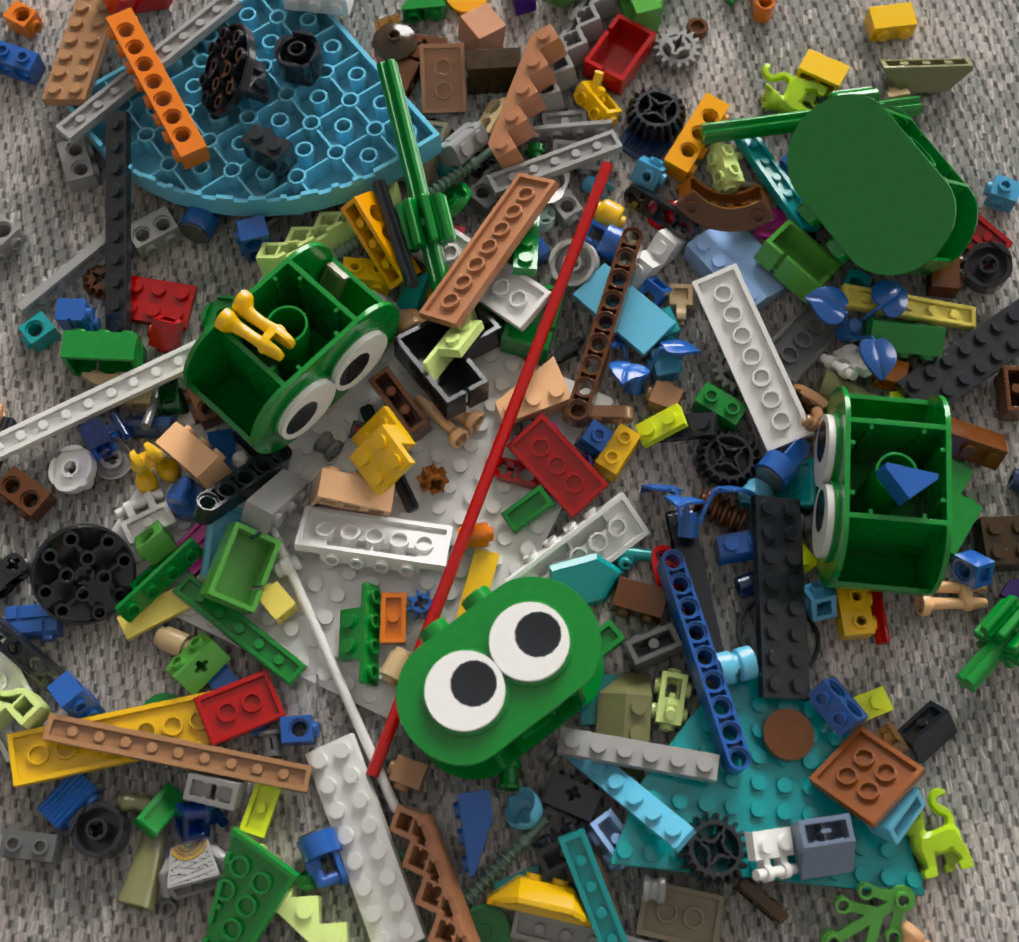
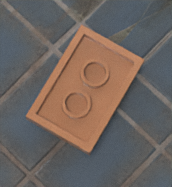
[419,43,467,114]

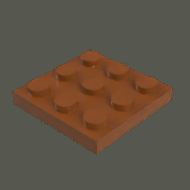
[809,725,925,829]

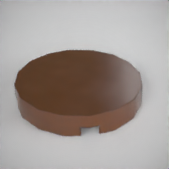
[761,708,814,762]

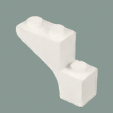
[628,228,686,290]

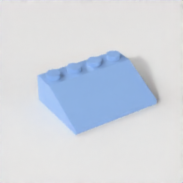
[683,229,788,311]

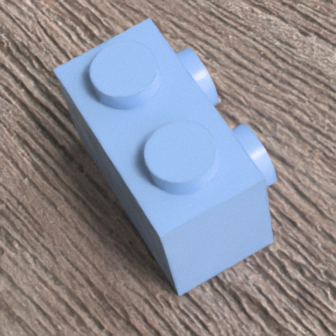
[584,808,626,873]

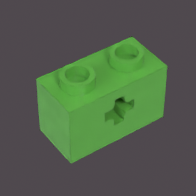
[165,631,231,695]

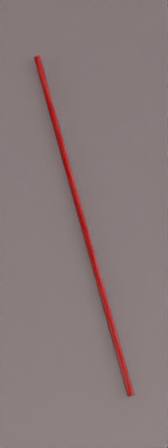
[366,161,613,778]

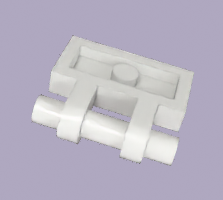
[820,343,872,381]
[114,488,178,547]
[745,827,798,882]

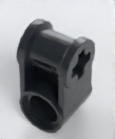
[0,553,31,600]

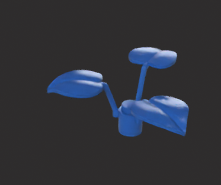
[804,280,908,382]
[598,335,701,395]
[640,484,757,538]

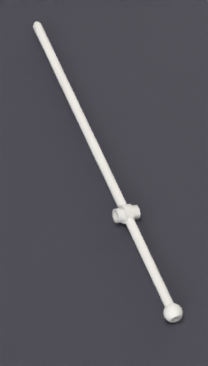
[231,450,400,813]

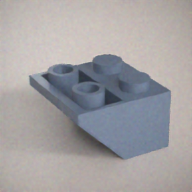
[788,813,856,880]

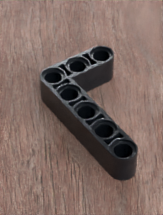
[193,430,292,525]

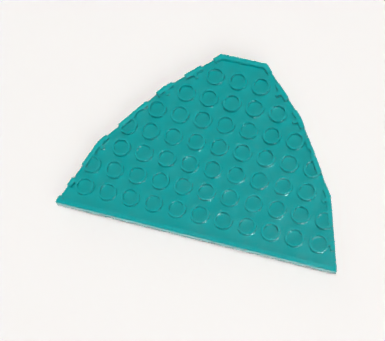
[609,677,925,896]

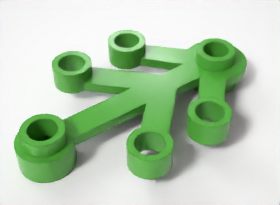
[819,881,915,942]

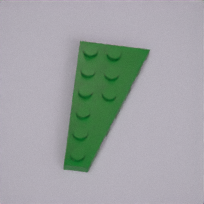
[202,827,300,942]

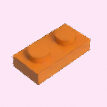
[380,593,407,645]

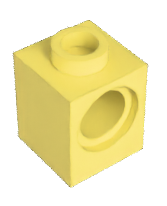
[259,581,299,625]

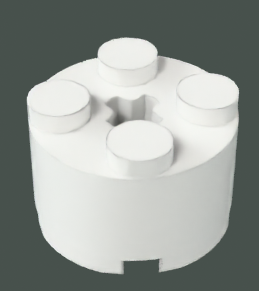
[549,239,600,288]

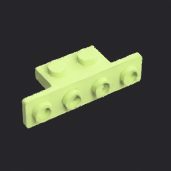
[422,309,484,381]

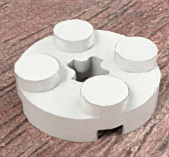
[48,445,97,494]

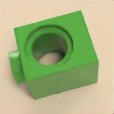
[134,520,178,566]

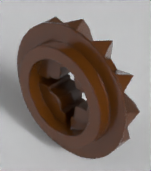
[82,263,106,299]

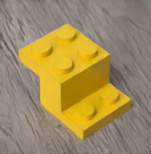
[349,406,416,496]

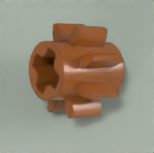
[417,463,449,496]

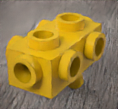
[573,70,622,127]

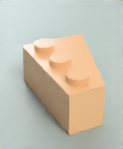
[308,466,395,517]

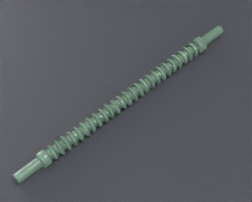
[332,147,494,261]
[418,815,550,942]

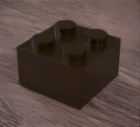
[971,515,1019,572]

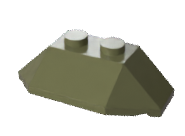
[879,57,974,95]
[595,672,652,778]

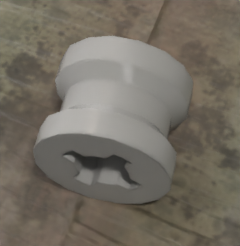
[641,874,666,904]

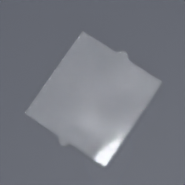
[274,674,320,717]

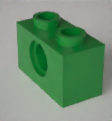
[691,382,748,434]

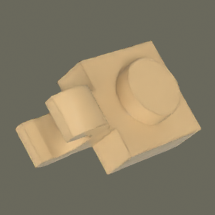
[668,283,693,326]

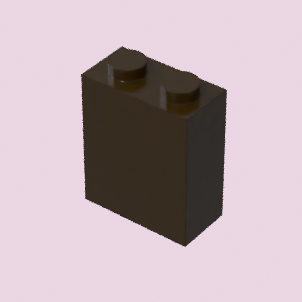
[466,47,522,95]

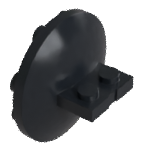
[199,23,270,117]
[30,523,137,625]

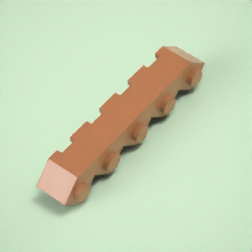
[488,23,568,169]
[389,805,481,942]

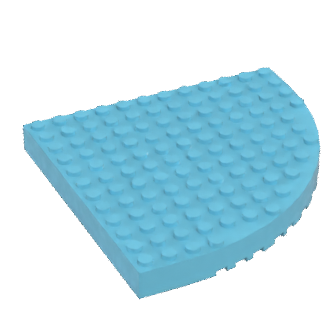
[66,0,443,217]

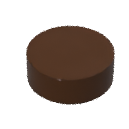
[686,18,708,40]

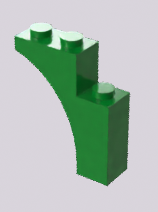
[949,459,983,561]

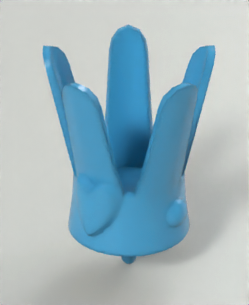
[581,174,615,201]

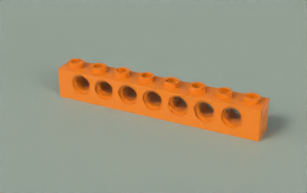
[105,7,211,170]

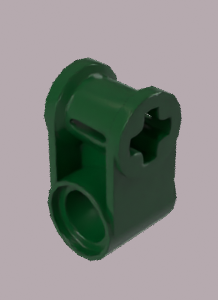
[158,376,189,416]

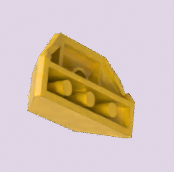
[486,871,593,928]

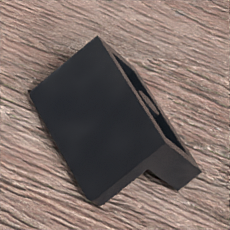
[894,700,957,764]

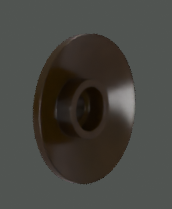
[372,23,417,61]

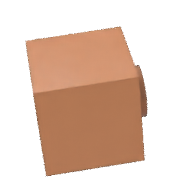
[457,3,506,50]

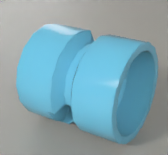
[716,645,759,686]

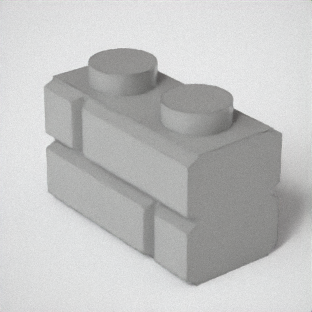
[439,121,490,167]

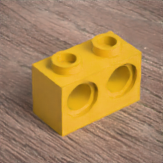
[594,423,641,483]

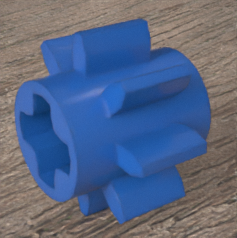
[406,589,433,621]

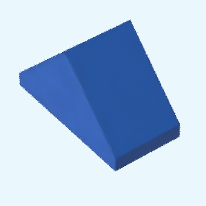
[876,462,938,506]

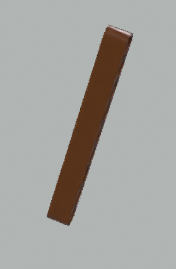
[567,226,643,428]

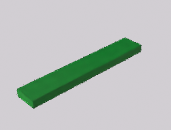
[172,572,307,688]

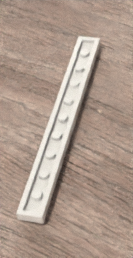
[0,340,196,461]

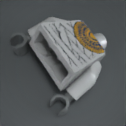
[158,830,225,915]

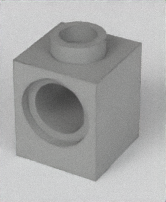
[548,188,583,230]

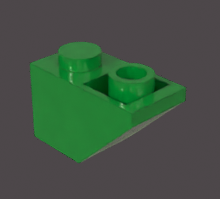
[402,0,446,23]

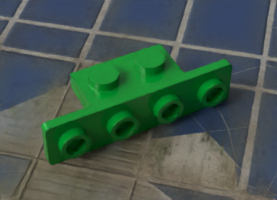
[114,537,203,623]
[338,582,381,687]

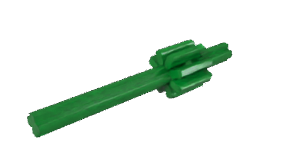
[376,59,456,293]
[699,86,922,145]
[955,595,1019,693]

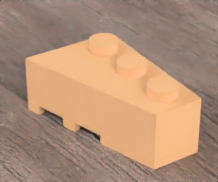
[495,356,571,431]
[155,421,232,489]

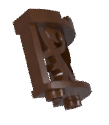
[675,174,774,232]

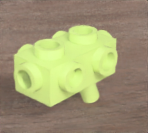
[705,142,745,194]
[651,668,692,733]

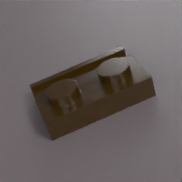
[734,878,789,925]

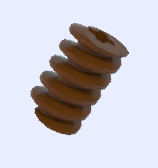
[692,488,749,533]

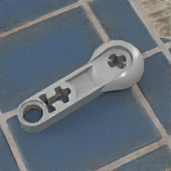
[82,386,131,481]

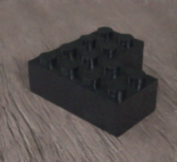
[393,302,501,421]

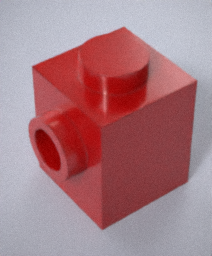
[147,314,184,353]

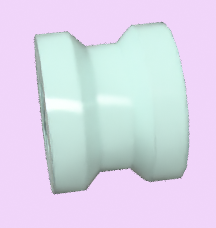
[539,204,555,232]

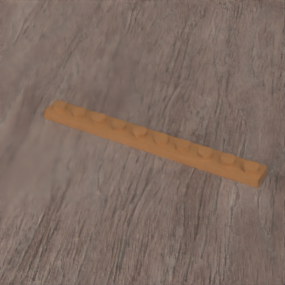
[42,713,313,794]

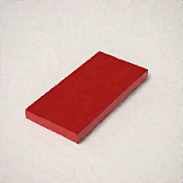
[506,413,610,519]

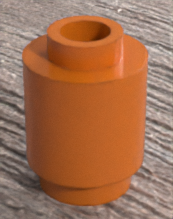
[457,522,494,549]

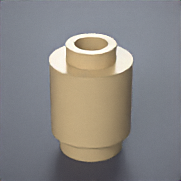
[153,626,192,656]
[379,646,412,687]

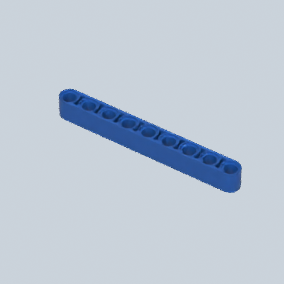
[657,549,751,775]

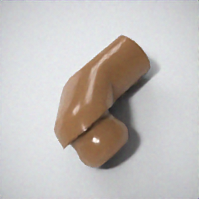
[801,406,824,432]

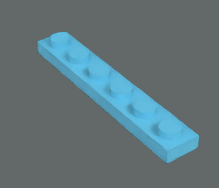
[565,757,696,853]

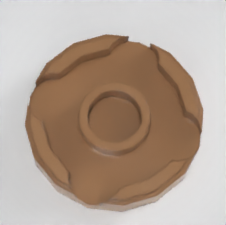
[793,384,828,415]

